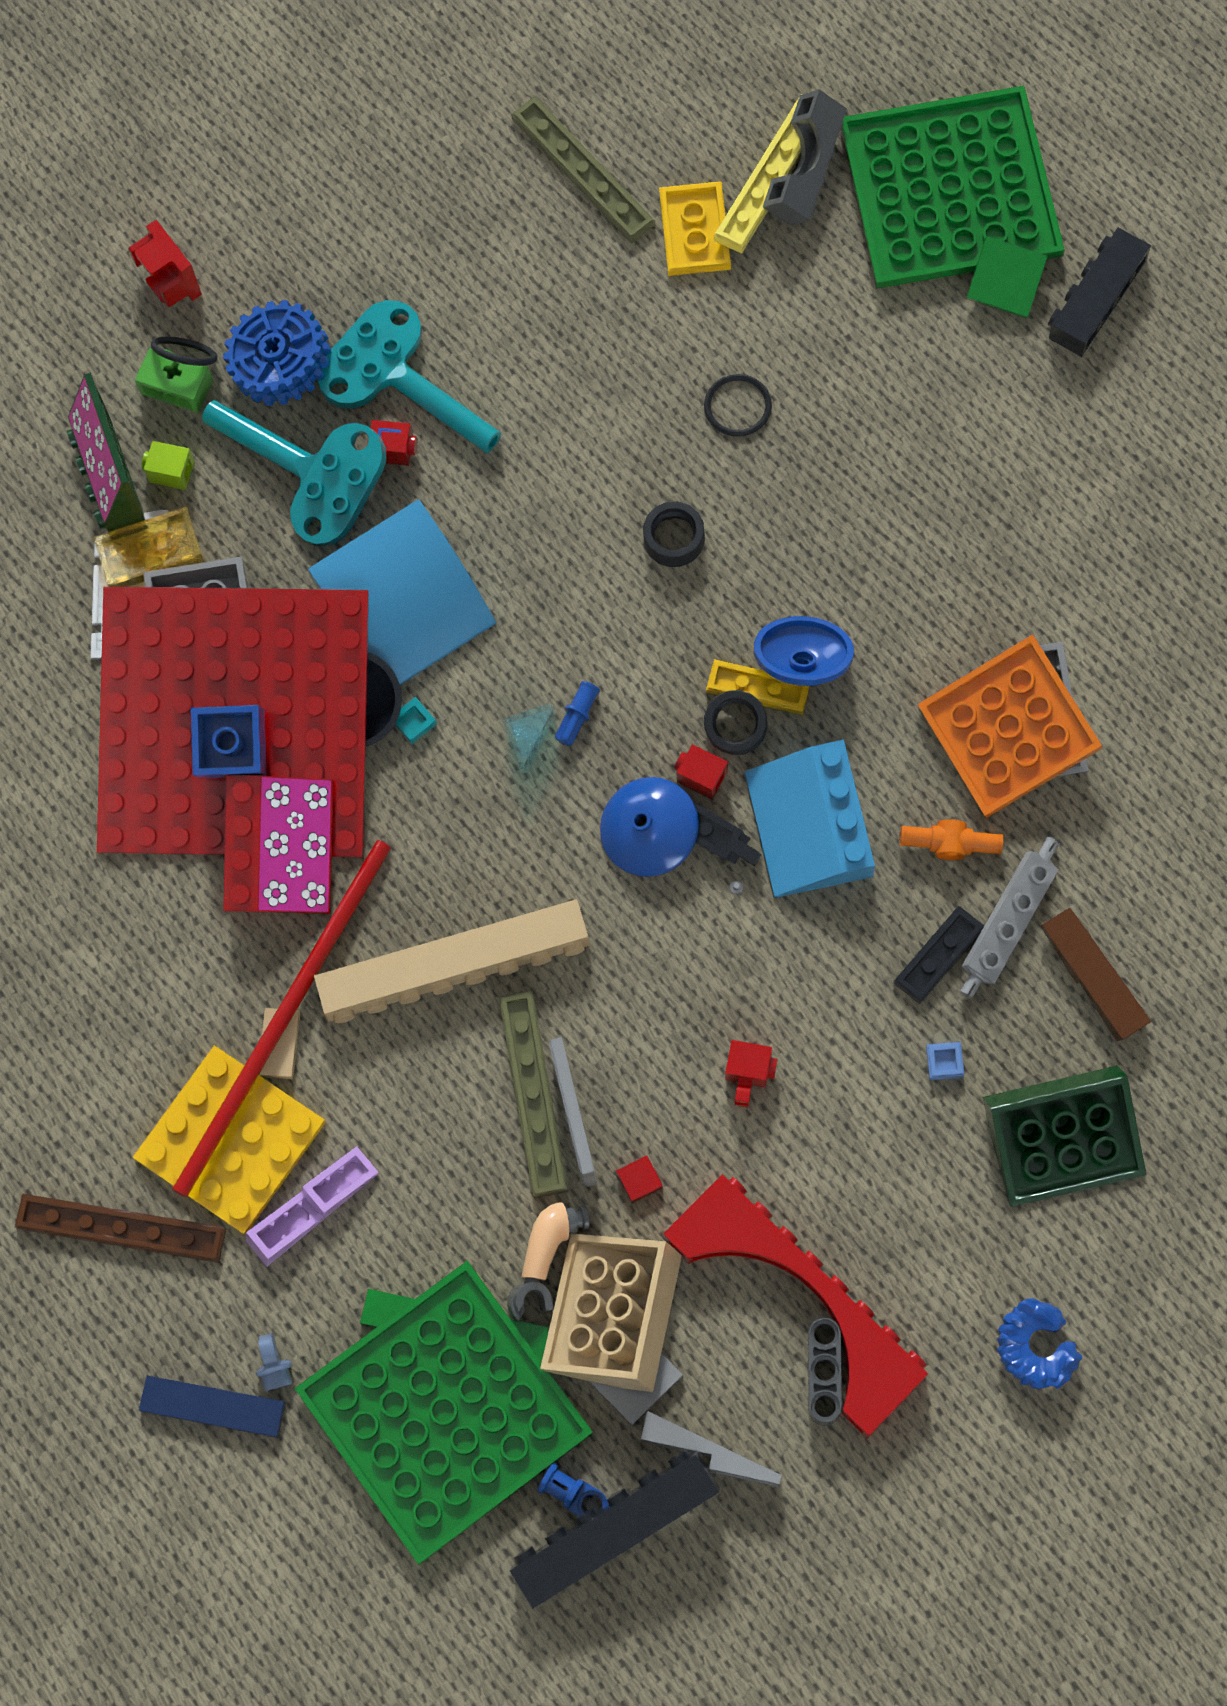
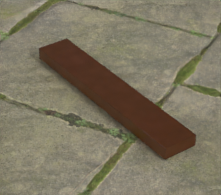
[15,1193,226,1263]

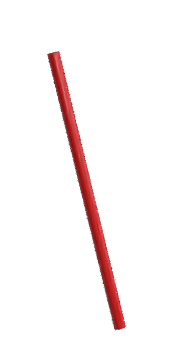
[172,840,391,1198]

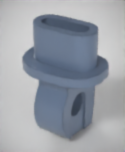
[256,1333,292,1391]

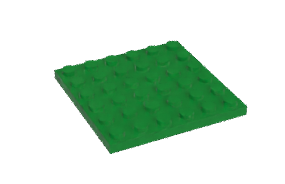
[841,86,1065,289]
[294,1261,593,1565]

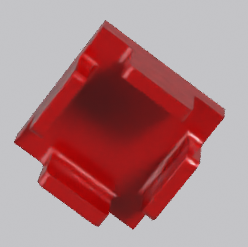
[128,220,202,307]

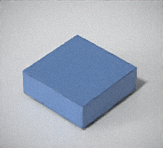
[926,1042,964,1080]

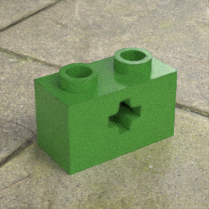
[135,348,213,413]

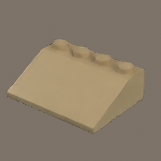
[540,1233,682,1392]

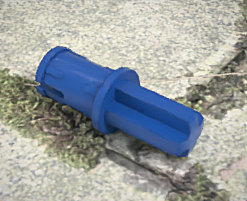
[555,681,600,746]

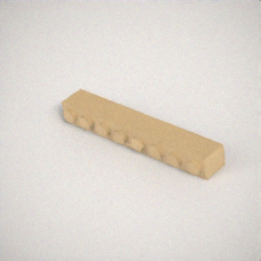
[314,899,590,1023]

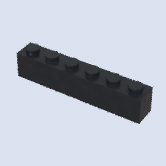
[510,1450,720,1609]

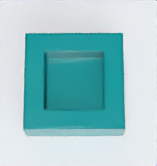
[395,697,437,744]

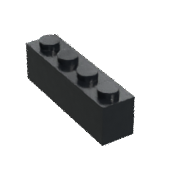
[1048,227,1151,357]

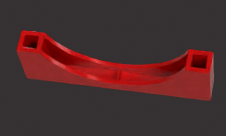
[663,1174,928,1439]

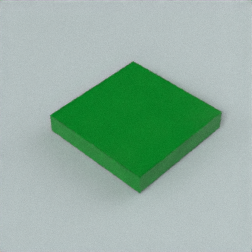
[966,236,1048,319]

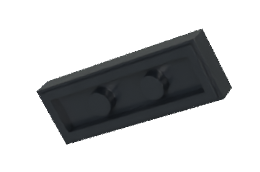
[894,906,984,1004]

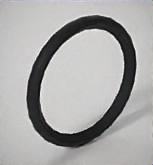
[151,336,217,366]
[704,374,772,437]

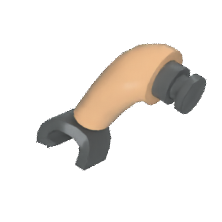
[507,1202,589,1321]

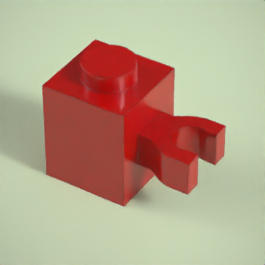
[725,1040,778,1108]

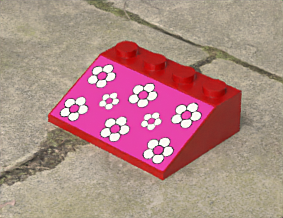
[223,775,333,914]

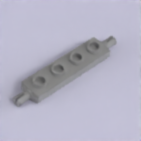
[960,837,1059,999]

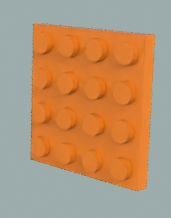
[917,634,1103,818]

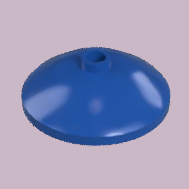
[754,616,854,686]
[600,777,699,877]

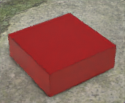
[616,1155,663,1203]

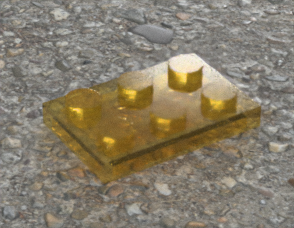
[94,506,204,587]

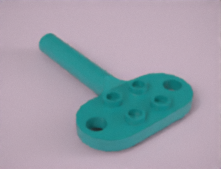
[318,300,501,453]
[202,400,387,546]

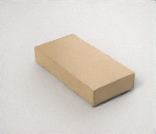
[259,1008,300,1079]

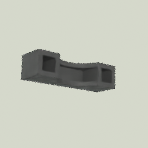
[763,90,847,225]

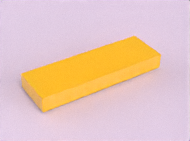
[706,659,810,715]

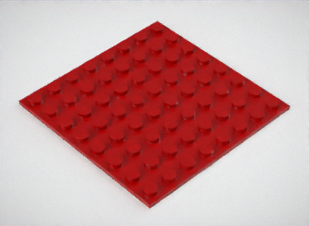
[96,587,369,857]

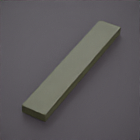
[511,96,655,244]
[499,991,568,1198]

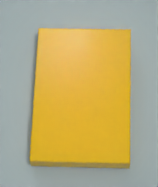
[659,181,731,276]

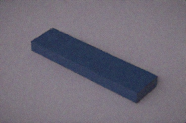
[139,1375,286,1438]

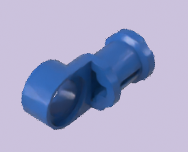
[537,1463,608,1516]

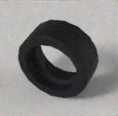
[643,501,705,567]
[704,690,768,755]

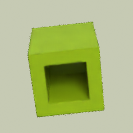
[142,441,195,490]

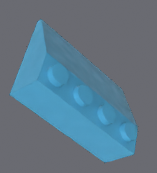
[745,740,875,898]

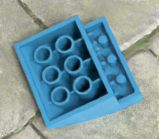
[308,499,496,685]

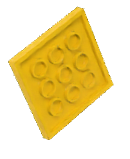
[133,1045,326,1235]

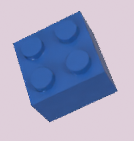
[191,705,267,779]

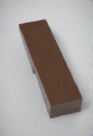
[1040,908,1152,1041]

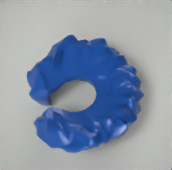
[997,1298,1082,1389]

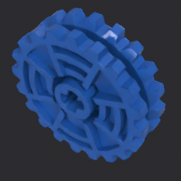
[223,300,331,406]

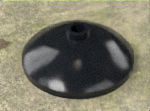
[366,652,402,747]

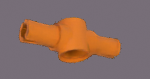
[899,819,1003,861]

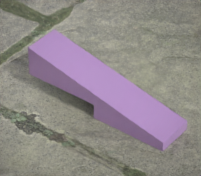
[246,1146,378,1267]

